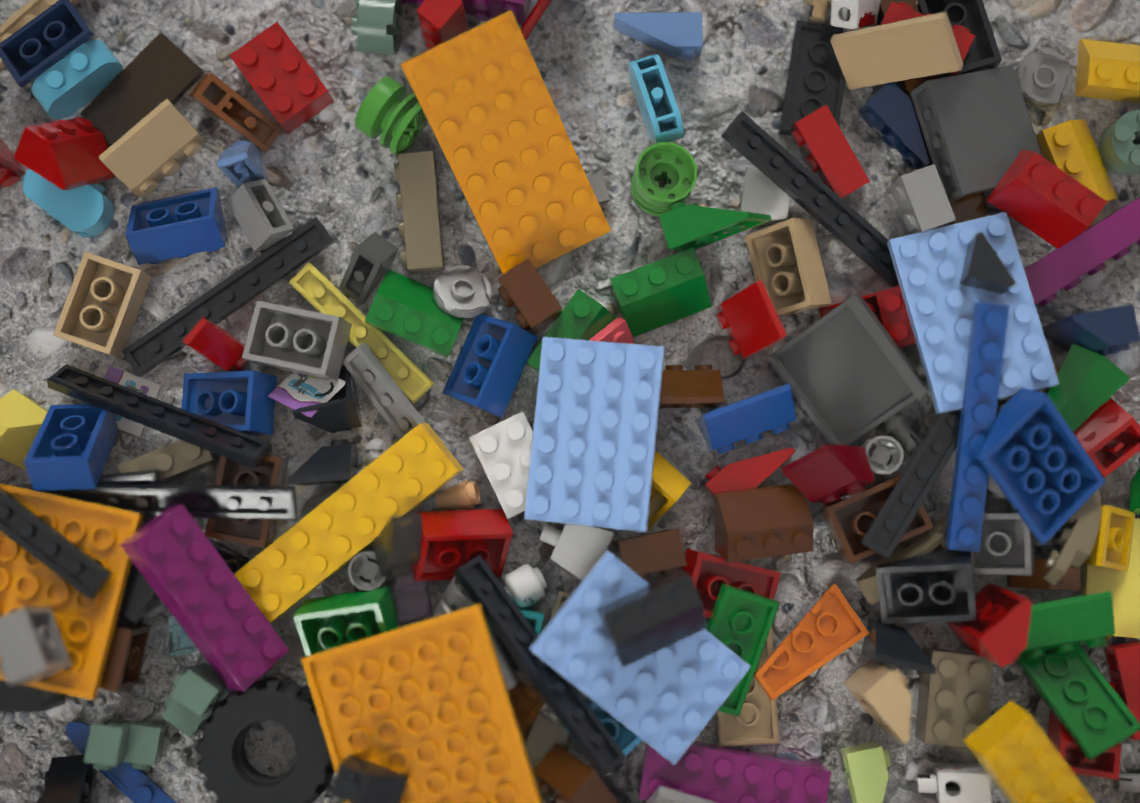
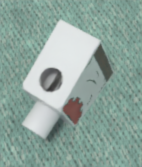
[831,0,881,33]

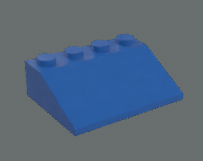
[978,388,1106,545]

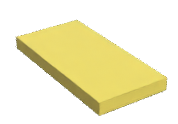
[1082,518,1140,639]

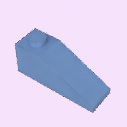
[614,12,703,60]
[217,140,268,188]

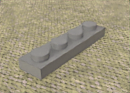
[342,343,426,439]

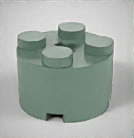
[351,0,403,55]
[1098,110,1140,176]

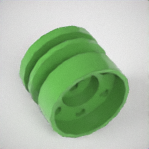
[355,76,427,156]
[630,142,697,216]

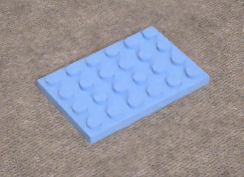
[887,212,1059,414]
[524,337,665,532]
[529,550,751,765]

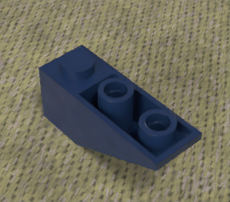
[860,82,930,170]

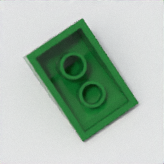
[659,202,772,250]

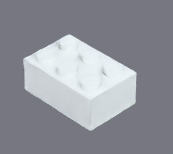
[469,412,533,519]

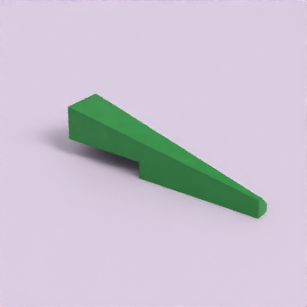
[1047,344,1129,433]

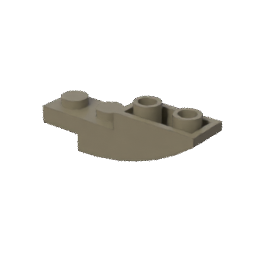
[1043,489,1100,585]
[856,512,950,604]

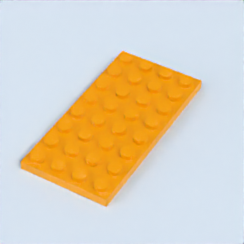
[400,10,611,274]

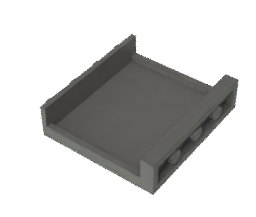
[910,65,1042,202]
[767,292,930,446]

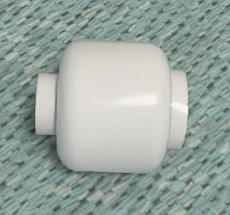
[504,564,548,609]

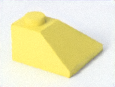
[0,389,48,471]

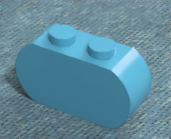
[31,40,123,119]
[628,54,684,145]
[23,169,114,237]

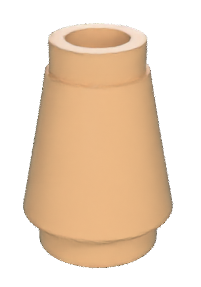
[435,479,481,510]

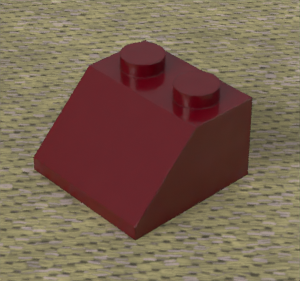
[781,444,875,506]

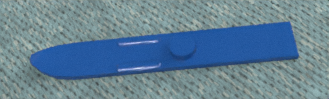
[65,722,176,803]

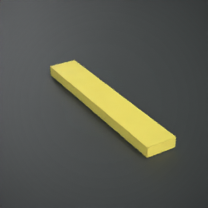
[289,262,435,405]

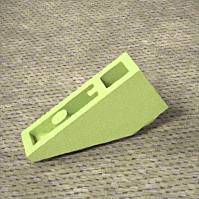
[840,741,891,803]

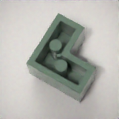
[161,663,229,738]
[84,717,167,770]

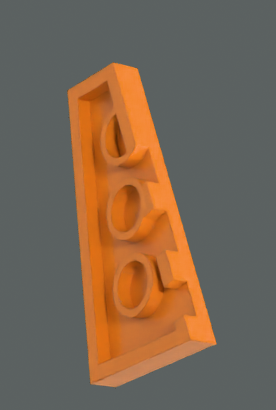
[754,583,870,701]

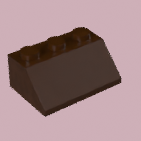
[659,365,724,408]
[715,484,814,563]

